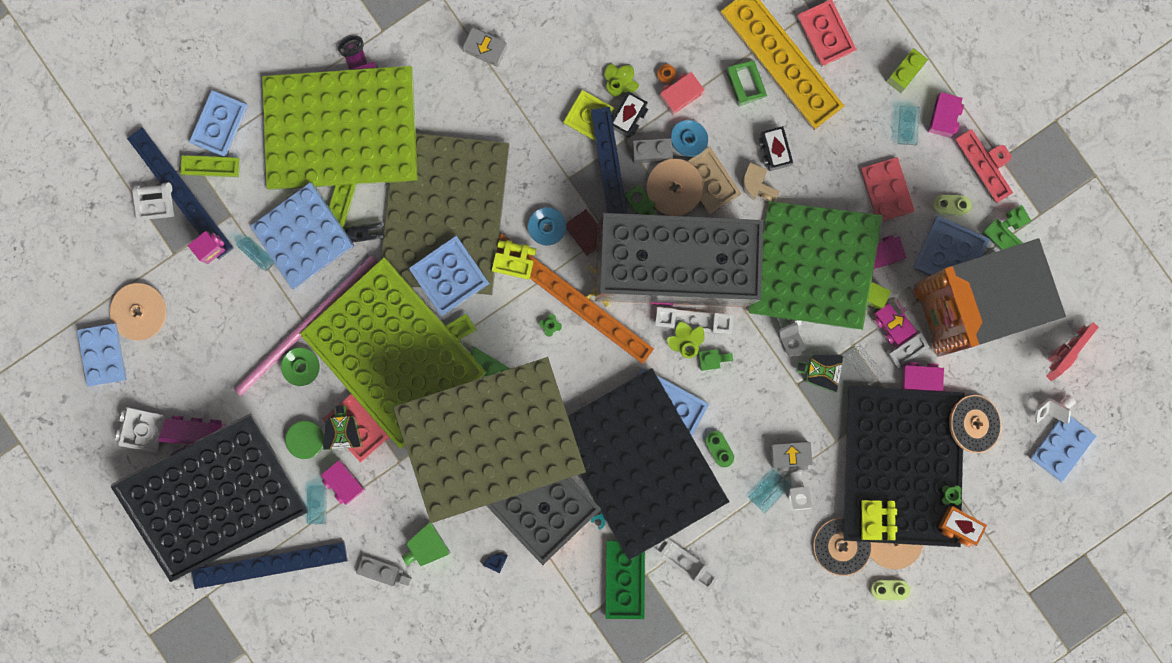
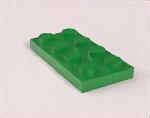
[606,541,645,619]

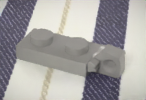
[356,555,411,587]

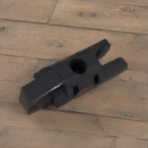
[344,221,385,243]

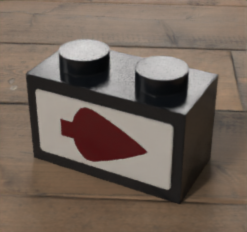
[612,91,649,138]
[758,126,793,171]

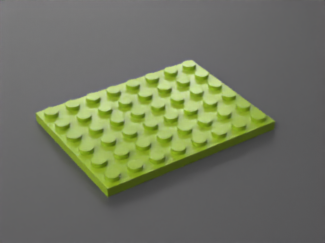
[262,66,418,190]
[300,257,487,449]

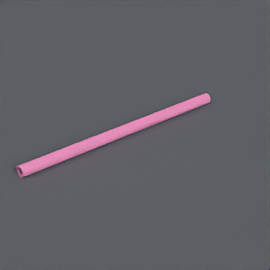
[234,255,378,396]

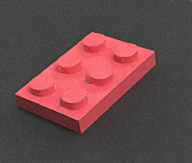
[797,0,857,67]
[860,157,915,222]
[322,394,390,463]

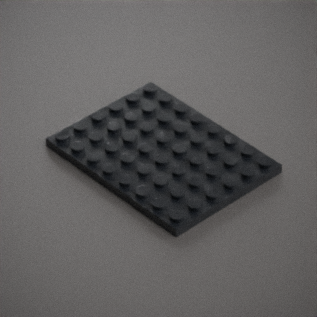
[568,368,730,560]
[843,386,965,547]
[111,413,308,582]

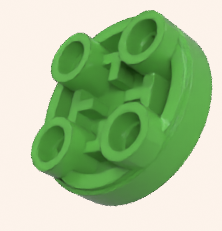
[285,421,324,459]

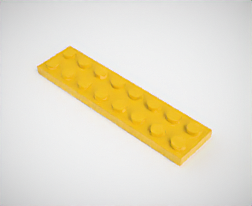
[720,0,845,130]

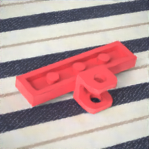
[955,129,1013,203]
[1046,322,1099,381]

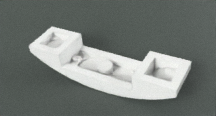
[655,307,734,334]
[650,538,720,592]

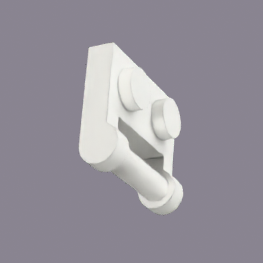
[132,182,174,220]

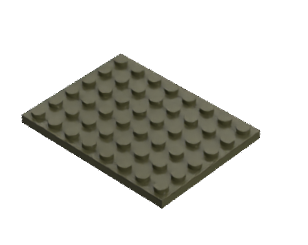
[381,134,510,295]
[393,357,586,523]

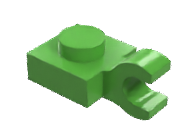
[1000,205,1031,230]
[699,349,733,371]

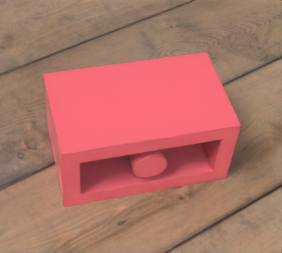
[660,72,705,115]

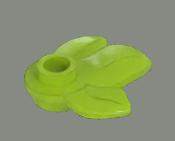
[604,63,639,97]
[667,322,705,359]

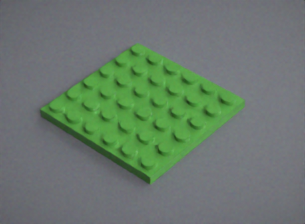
[749,201,883,330]

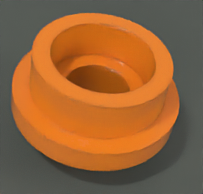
[657,64,676,84]

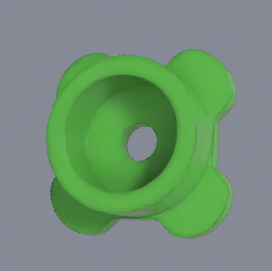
[539,314,562,337]
[942,485,962,505]

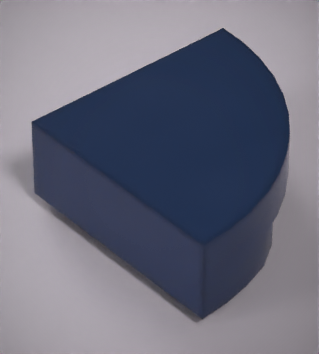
[482,554,508,573]

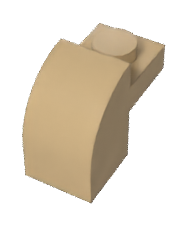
[743,163,780,202]

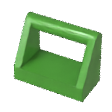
[726,61,767,107]

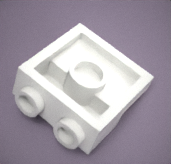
[114,407,166,454]

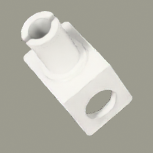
[1034,395,1076,424]
[788,471,812,510]

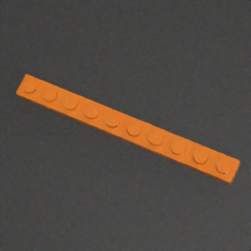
[497,234,654,364]

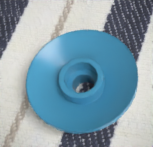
[671,120,708,157]
[528,207,566,246]

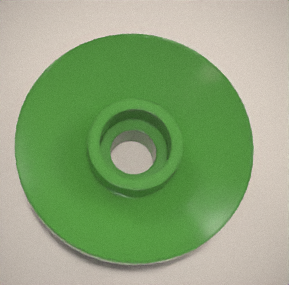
[281,348,320,386]

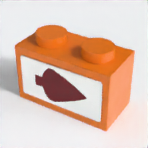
[938,506,987,548]

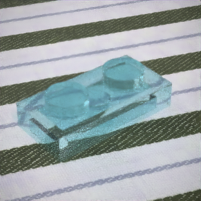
[897,105,920,146]

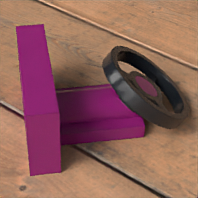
[338,36,378,70]

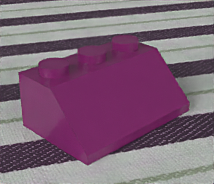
[158,415,226,445]

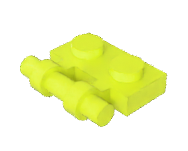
[492,240,537,280]
[861,500,897,540]

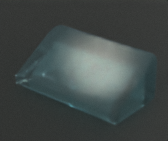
[236,237,274,271]
[748,470,790,513]
[307,485,327,524]

